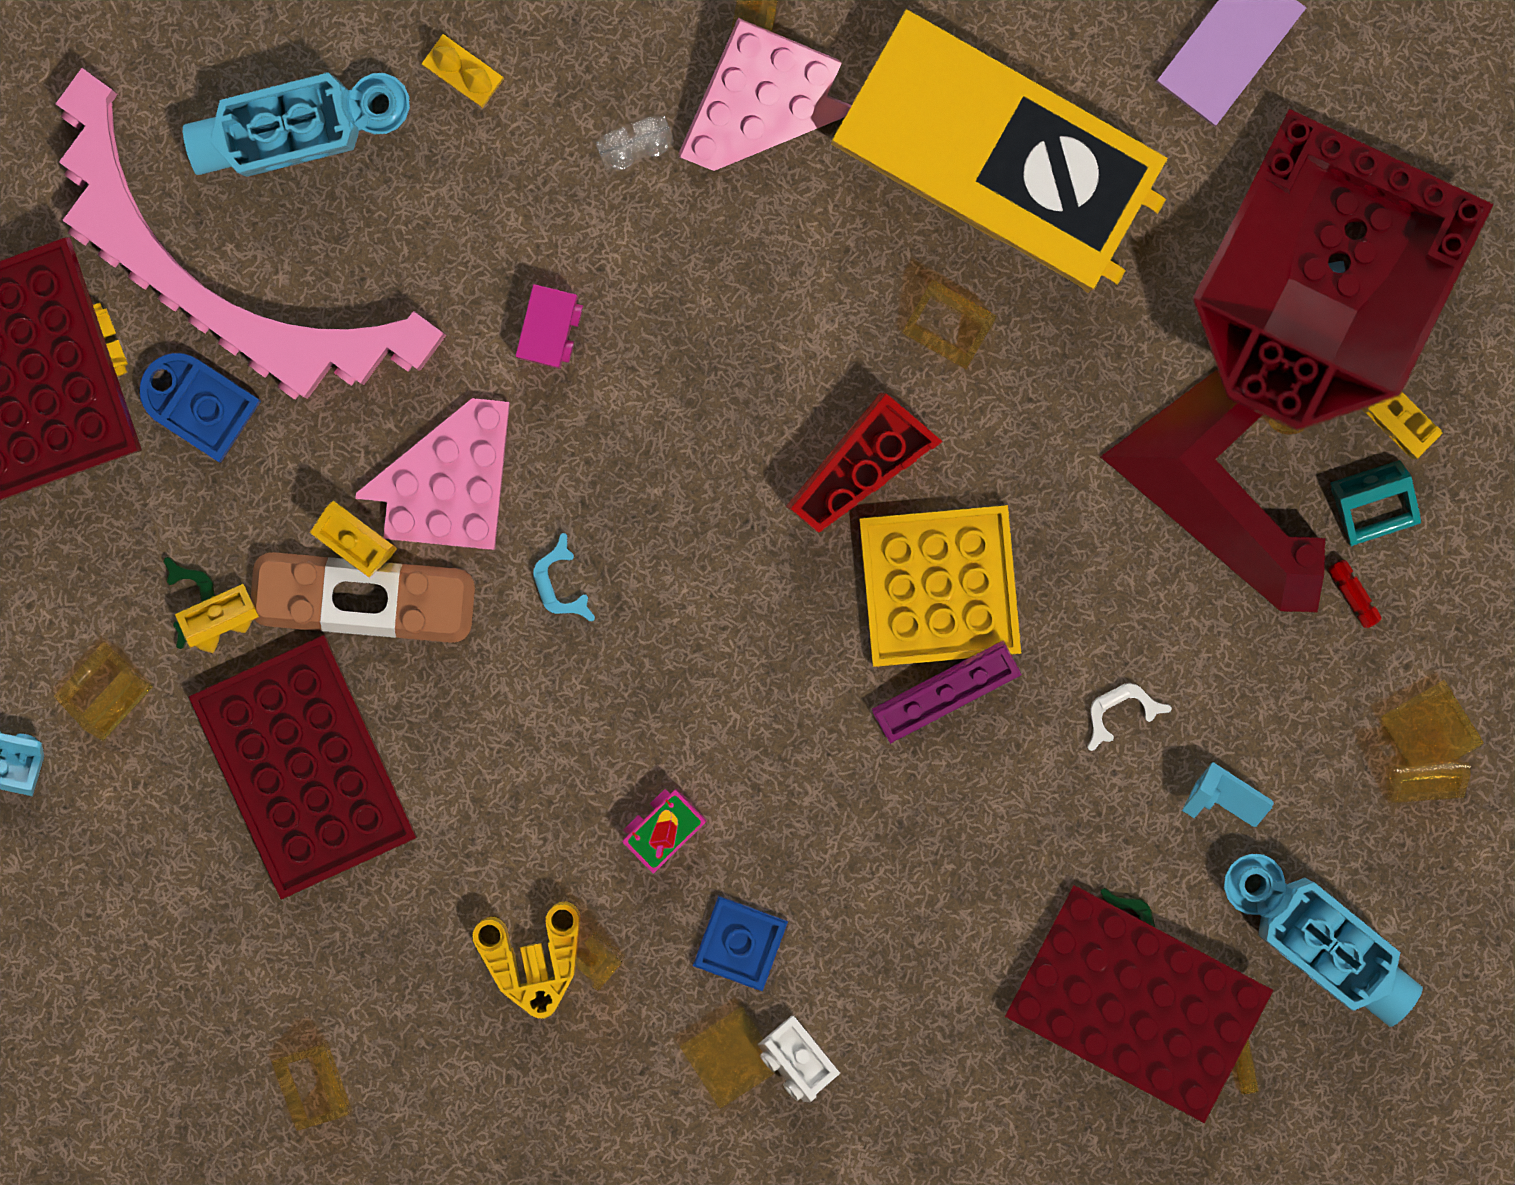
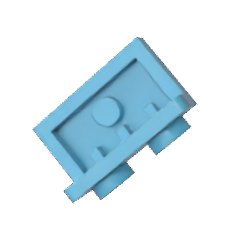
[0,732,44,796]

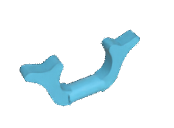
[533,533,595,621]

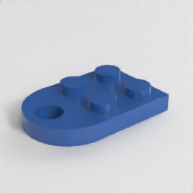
[140,353,261,463]

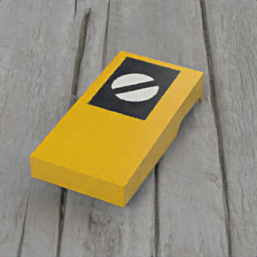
[831,9,1168,293]

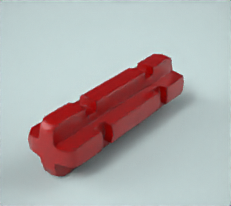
[1329,560,1382,628]

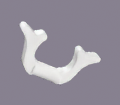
[1087,683,1172,751]

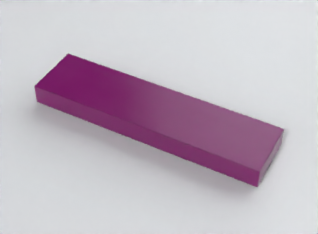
[872,640,1022,744]

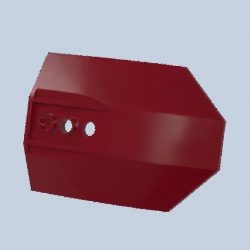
[1193,109,1494,431]

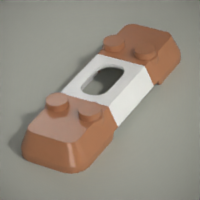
[251,552,475,643]

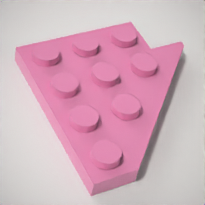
[679,18,852,171]
[356,398,510,550]

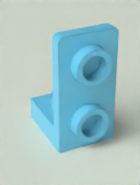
[1182,762,1274,827]

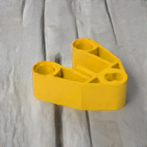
[473,902,580,1018]

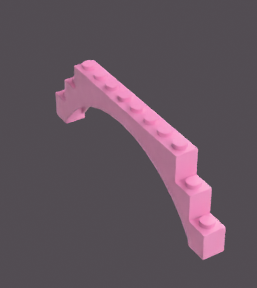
[56,68,446,400]

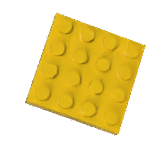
[859,505,1021,667]

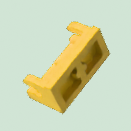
[1362,392,1442,460]

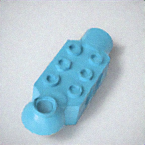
[183,73,410,177]
[1224,854,1423,1027]

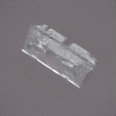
[595,115,676,172]

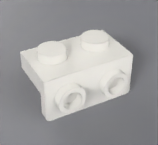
[757,1016,840,1102]

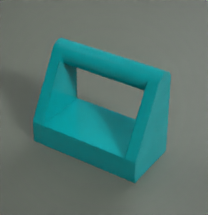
[1330,460,1421,547]

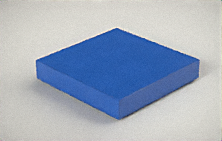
[693,895,788,992]

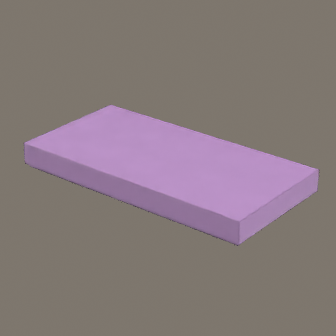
[1156,0,1306,127]

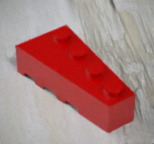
[785,393,943,533]

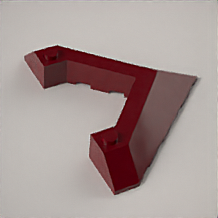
[1100,369,1326,613]

